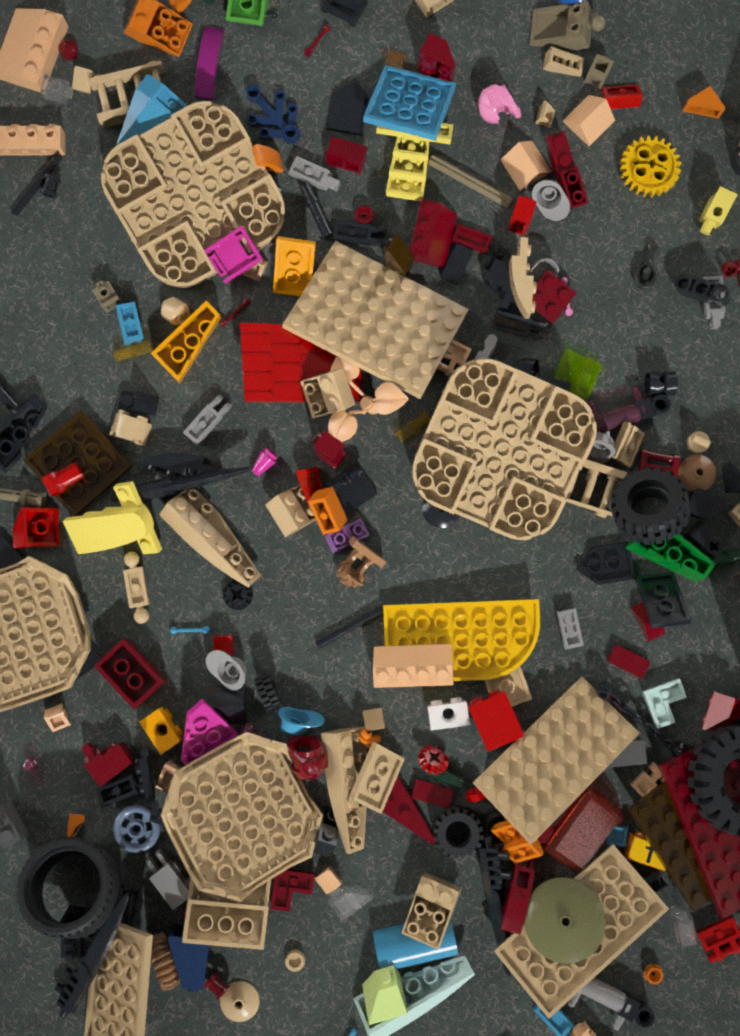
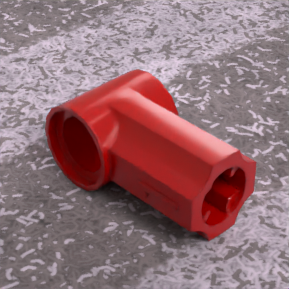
[42,462,84,497]

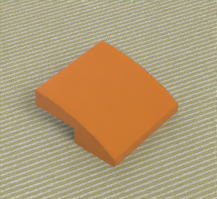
[491,820,544,863]

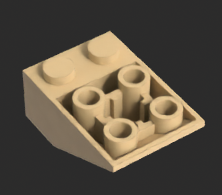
[402,872,462,950]

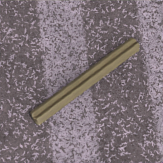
[429,155,512,208]

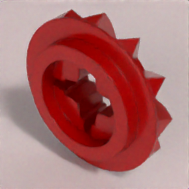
[418,744,449,775]

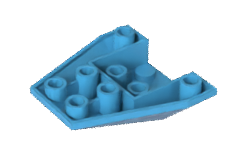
[116,74,187,146]

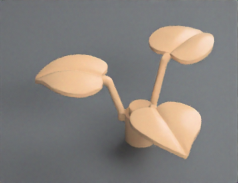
[328,356,409,442]

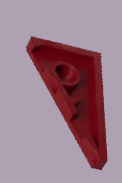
[382,776,435,845]

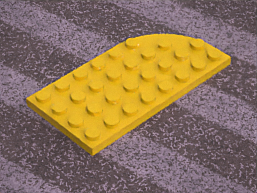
[383,599,540,681]

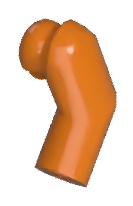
[359,729,381,748]

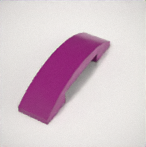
[195,26,224,100]

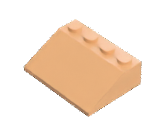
[0,8,69,94]

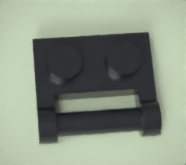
[321,0,369,27]

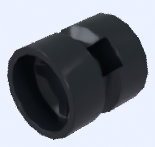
[645,371,678,396]

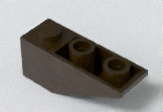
[384,234,415,277]

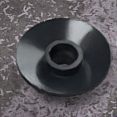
[422,500,459,528]

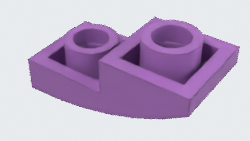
[325,518,370,553]

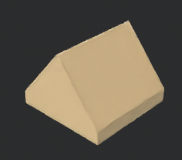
[535,101,555,128]

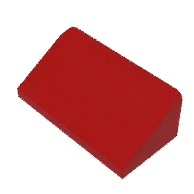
[602,84,643,109]

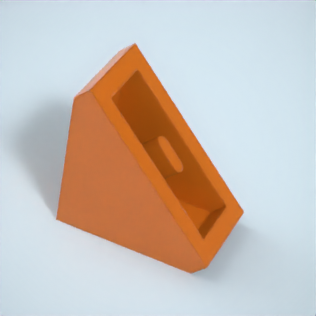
[682,86,725,119]

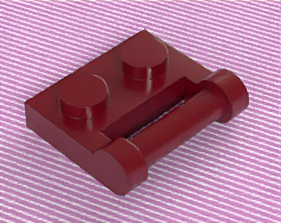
[638,448,680,477]

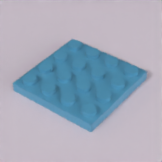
[363,65,456,141]

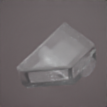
[328,885,374,921]

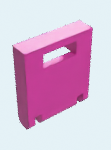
[205,226,264,284]

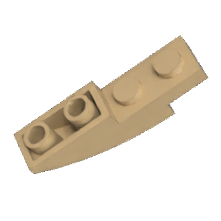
[509,237,537,319]

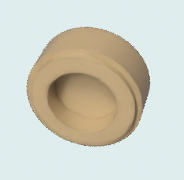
[285,949,305,972]

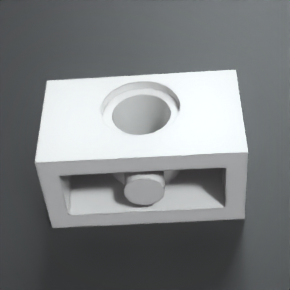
[427,697,470,730]

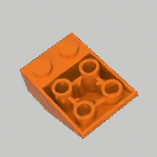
[123,0,193,57]

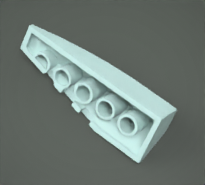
[353,956,475,1036]

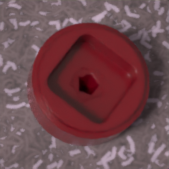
[58,40,79,61]
[355,205,373,225]

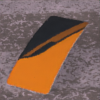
[67,814,85,839]

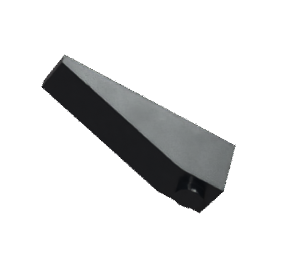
[0,393,47,474]

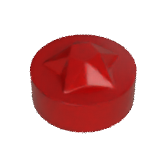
[465,787,485,802]

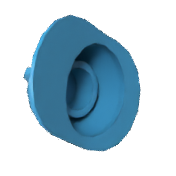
[278,707,325,735]

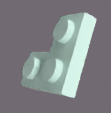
[642,679,687,729]

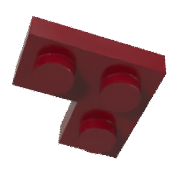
[270,869,315,912]

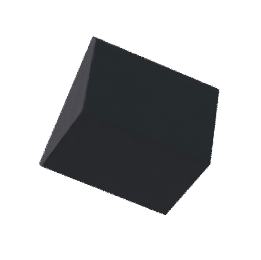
[205,684,247,724]

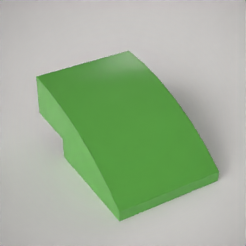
[226,0,269,26]

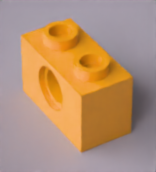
[139,707,183,755]

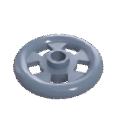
[113,805,160,853]

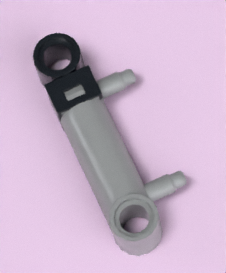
[568,977,655,1031]

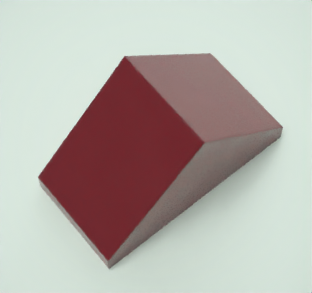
[630,602,665,642]

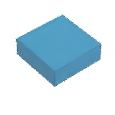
[606,824,629,847]

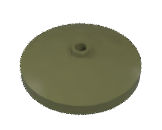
[524,877,606,963]

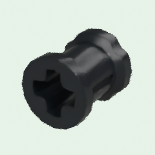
[40,174,61,199]

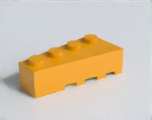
[151,301,221,383]

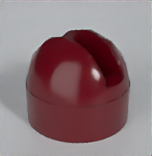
[721,260,738,277]

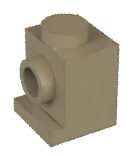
[584,54,614,89]
[92,280,123,313]

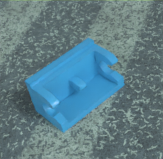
[116,302,144,347]

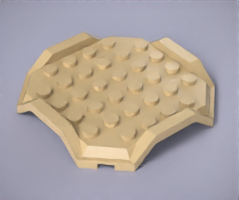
[0,556,91,712]
[160,732,323,902]

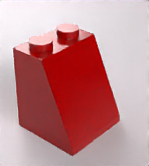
[467,689,524,752]

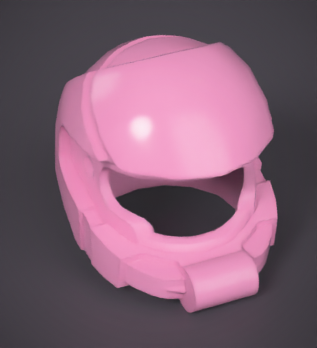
[478,84,521,124]

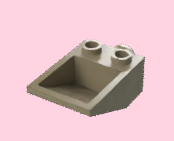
[530,1,605,50]

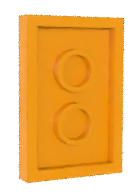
[273,236,316,296]

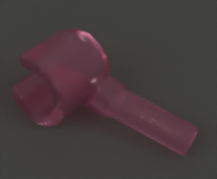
[23,756,43,784]

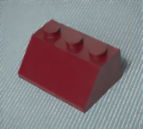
[410,199,457,268]

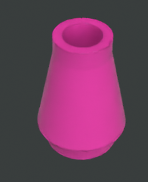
[251,448,278,477]

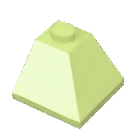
[362,965,408,1025]

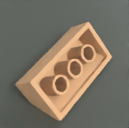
[373,644,453,688]

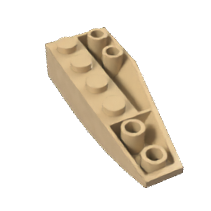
[159,488,261,587]
[321,727,368,854]

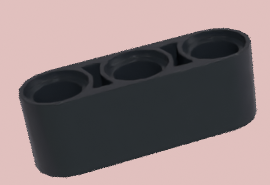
[674,274,731,307]

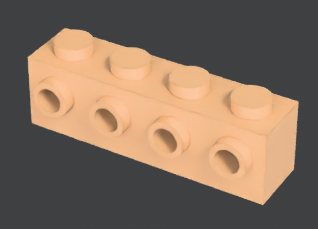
[0,124,66,155]

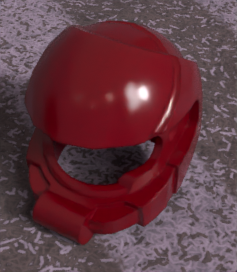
[287,735,328,780]

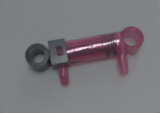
[587,387,671,433]

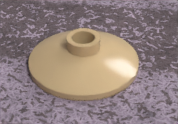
[220,981,260,1022]

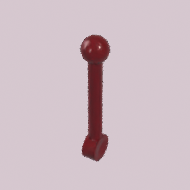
[304,24,330,57]
[220,298,251,327]

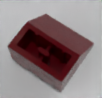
[418,33,456,82]

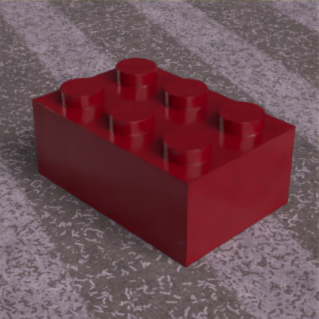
[94,638,167,709]

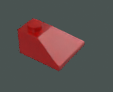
[13,507,60,548]

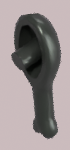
[634,242,658,290]

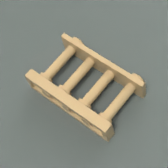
[88,61,165,129]
[566,459,627,518]

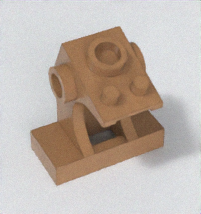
[336,536,386,588]

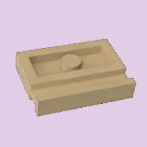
[612,421,645,468]

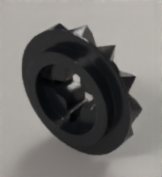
[222,580,253,610]

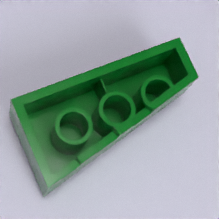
[625,534,716,582]

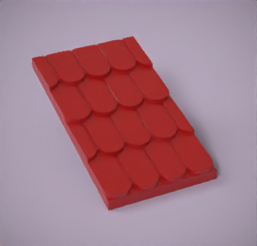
[240,323,363,403]

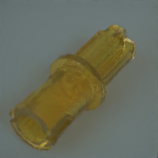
[113,341,152,362]
[395,411,431,442]

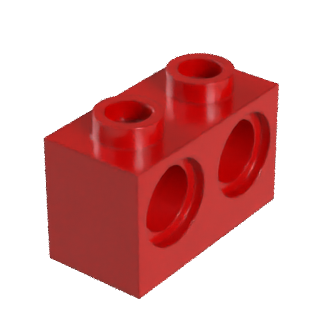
[507,196,537,236]

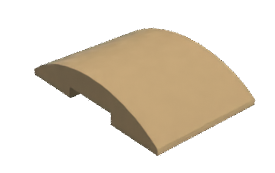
[182,877,271,950]

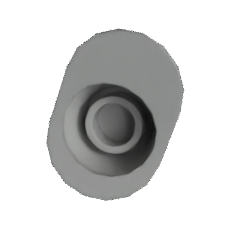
[532,180,570,221]
[587,431,616,464]
[206,650,246,690]

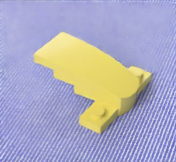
[376,123,453,201]
[63,481,162,554]

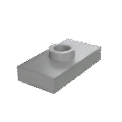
[556,608,584,650]

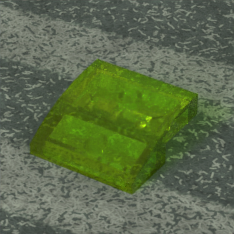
[553,349,603,399]

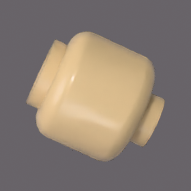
[161,297,190,325]

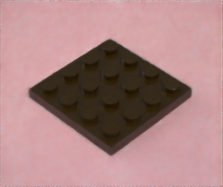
[24,410,133,517]

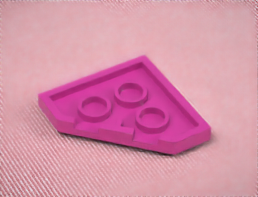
[181,699,239,765]

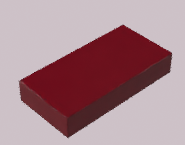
[451,223,493,255]
[606,644,650,679]
[411,778,454,809]

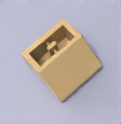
[300,367,355,418]
[266,485,316,537]

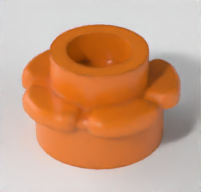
[643,964,663,984]

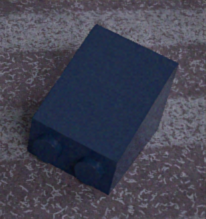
[168,923,210,992]

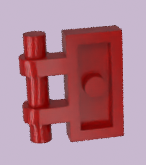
[695,915,740,964]

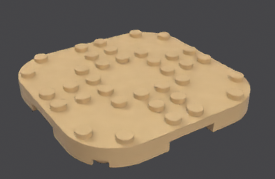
[101,101,285,288]
[412,358,597,540]

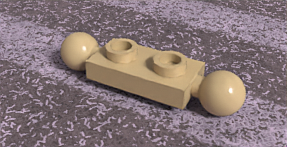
[123,552,150,624]

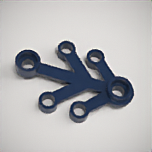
[246,85,300,144]

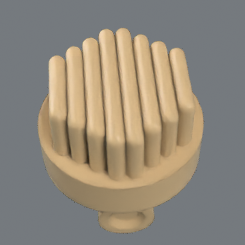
[686,431,711,453]

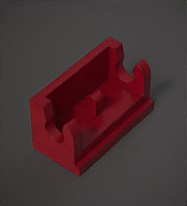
[326,136,368,174]

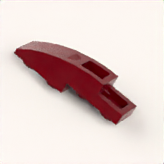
[545,131,589,210]
[500,858,535,935]

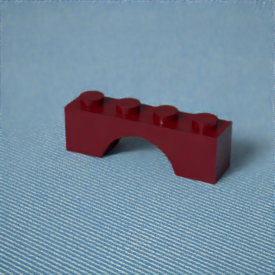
[313,431,346,471]

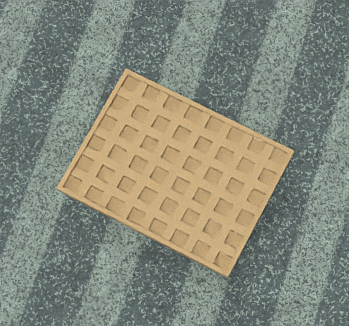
[282,241,469,399]

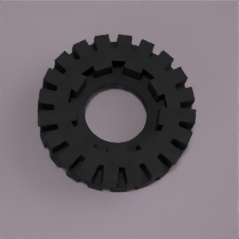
[687,725,740,837]

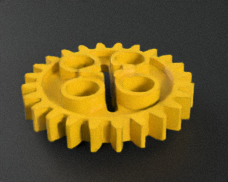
[619,136,682,198]

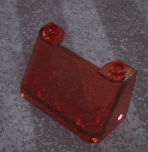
[540,785,624,874]

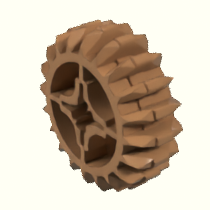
[151,932,180,991]

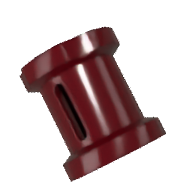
[204,972,230,1001]

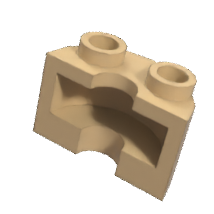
[109,410,152,446]

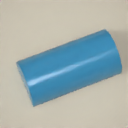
[373,920,459,969]

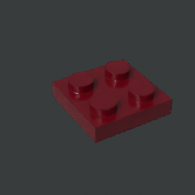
[532,270,576,324]

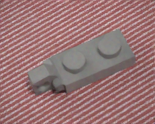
[288,156,340,192]
[702,276,725,330]

